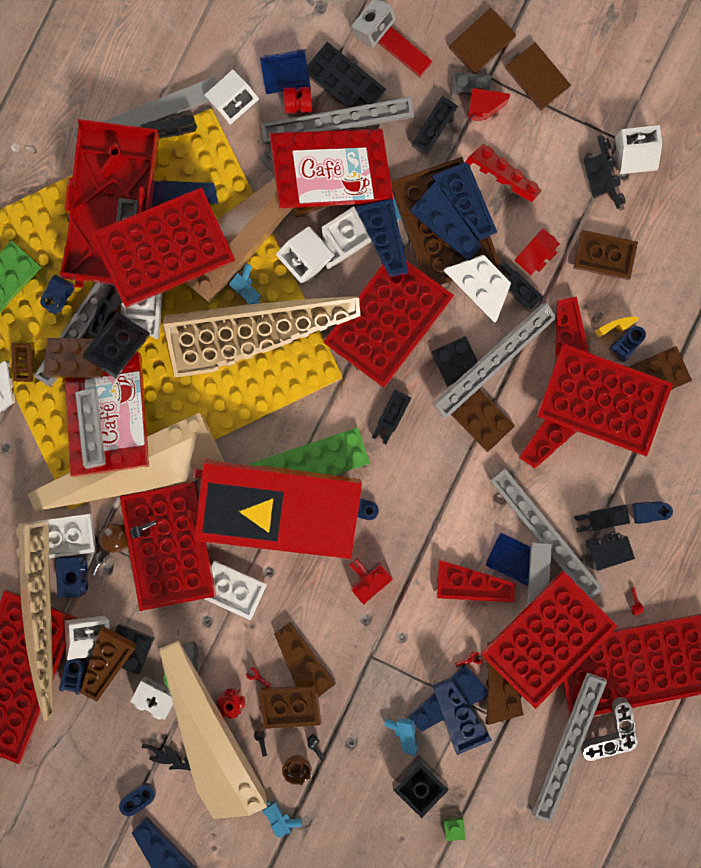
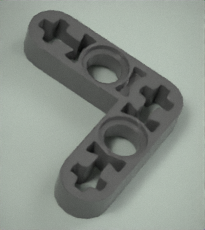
[580,697,638,760]

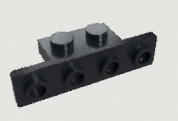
[583,134,626,211]

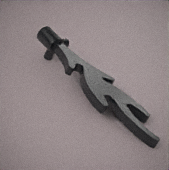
[141,744,191,771]

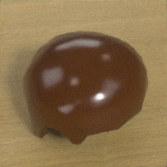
[99,524,128,553]
[282,755,312,785]

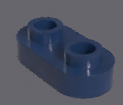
[357,498,379,520]
[119,783,156,816]

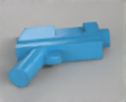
[229,264,261,305]
[384,718,419,756]
[262,800,302,838]

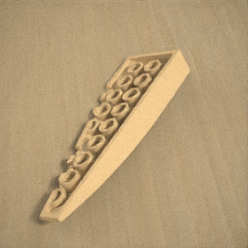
[164,296,360,377]
[28,413,224,511]
[16,521,54,721]
[159,641,267,819]

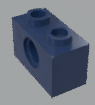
[56,556,88,598]

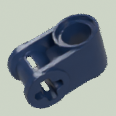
[40,274,74,314]
[608,326,646,362]
[632,501,673,524]
[59,658,87,695]

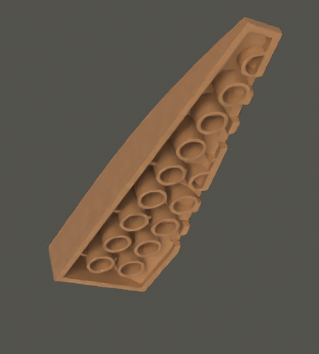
[186,178,293,304]

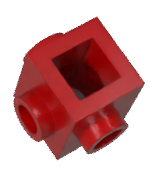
[216,688,245,719]

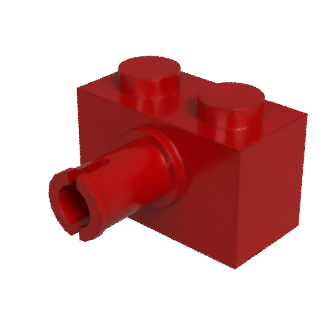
[514,228,560,276]
[348,557,393,605]

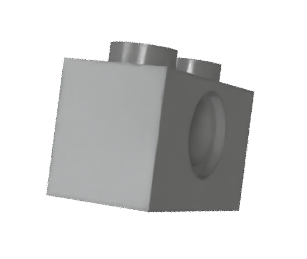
[351,0,396,48]

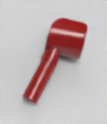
[630,587,644,616]
[455,651,483,667]
[246,667,271,688]

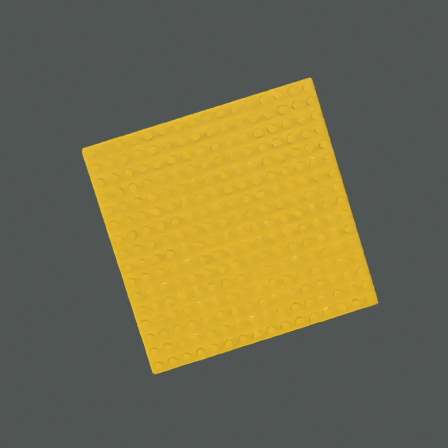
[0,109,342,510]

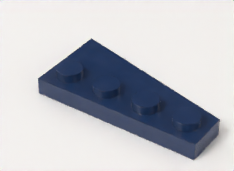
[432,162,497,241]
[152,181,219,208]
[410,182,481,261]
[355,199,408,277]
[408,664,487,732]
[432,678,492,755]
[132,817,196,868]

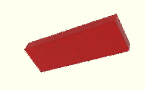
[377,26,432,78]

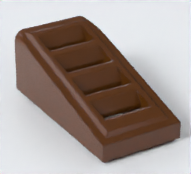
[11,341,35,382]

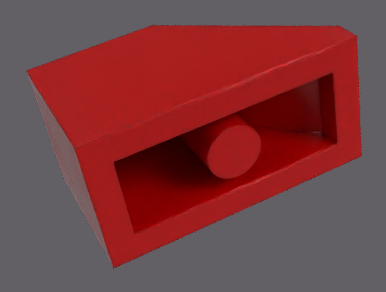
[467,88,510,121]

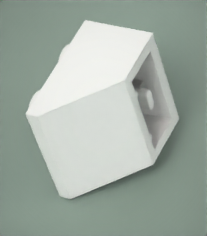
[204,70,259,126]
[615,125,662,175]
[276,227,335,283]
[65,616,110,660]

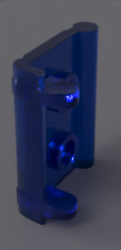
[260,49,311,94]
[485,532,531,586]

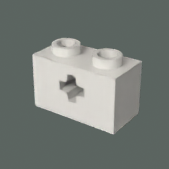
[130,676,174,720]

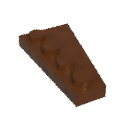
[274,622,336,698]
[80,626,136,701]
[485,641,524,725]

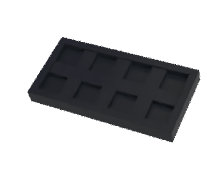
[303,42,386,108]

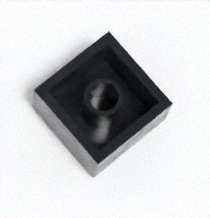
[580,531,635,571]
[392,755,449,818]

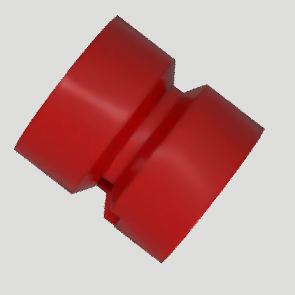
[284,87,312,114]

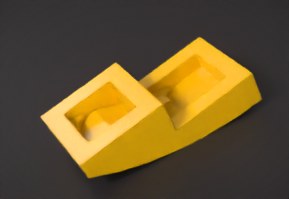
[594,316,639,337]

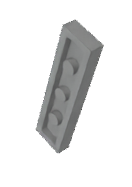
[75,388,106,469]

